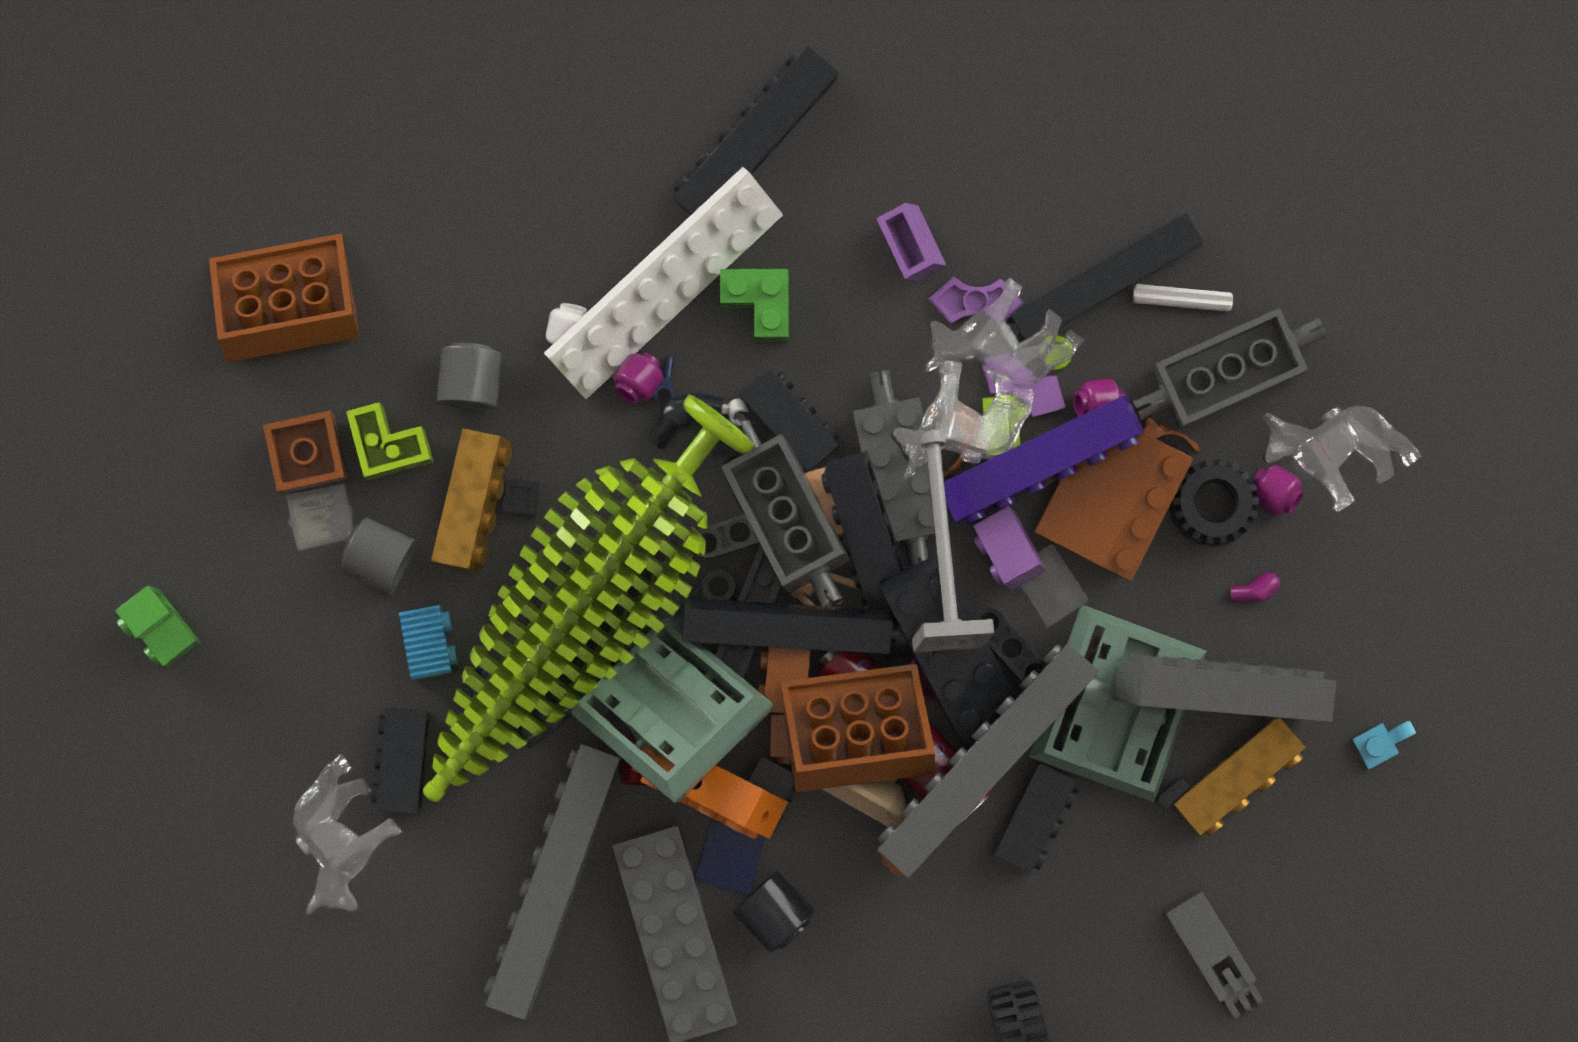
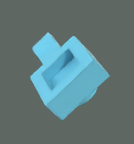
[1352,721,1416,769]

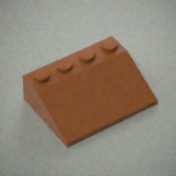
[209,233,360,363]
[1034,434,1194,581]
[780,664,935,792]

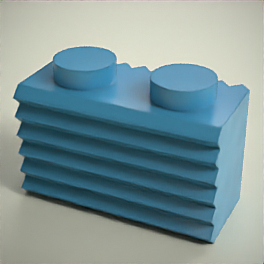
[399,605,458,681]

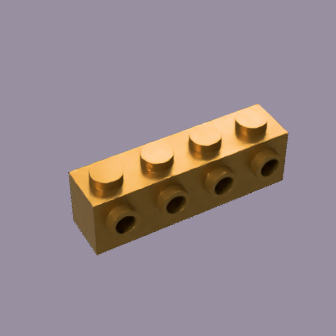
[431,428,512,574]
[1172,717,1306,837]

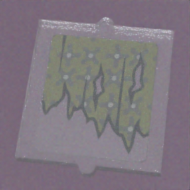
[286,483,354,551]

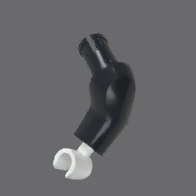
[647,392,748,449]

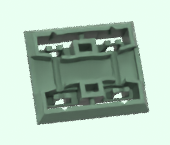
[1028,604,1207,802]
[571,618,773,803]

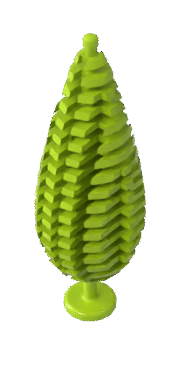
[423,395,755,802]

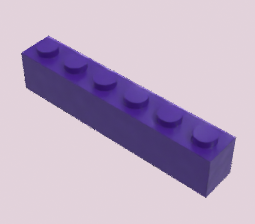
[944,396,1145,525]

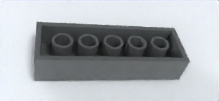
[1114,654,1337,722]
[612,825,738,1042]

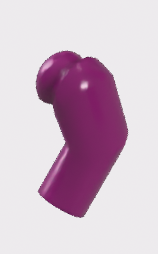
[1231,572,1281,603]

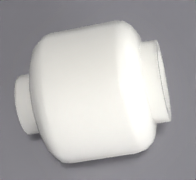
[546,303,587,344]

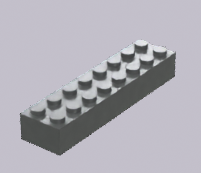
[877,643,1099,878]
[482,744,622,1020]

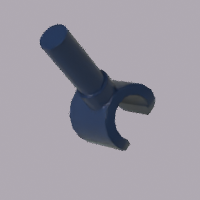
[654,356,675,402]

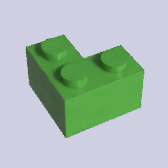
[720,269,789,342]
[115,585,200,667]

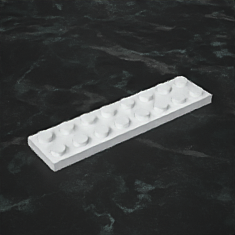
[544,167,783,399]

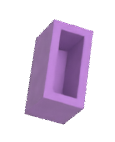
[876,203,947,281]
[973,506,1047,590]

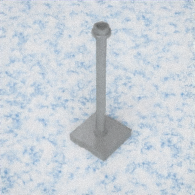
[912,430,994,652]

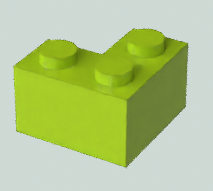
[346,402,434,480]

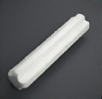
[1132,284,1233,312]

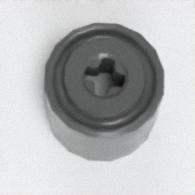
[436,342,502,410]
[340,517,417,595]

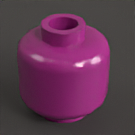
[613,353,663,404]
[1074,379,1126,417]
[1252,465,1304,516]

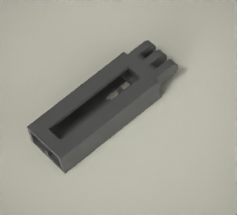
[1164,891,1264,1020]

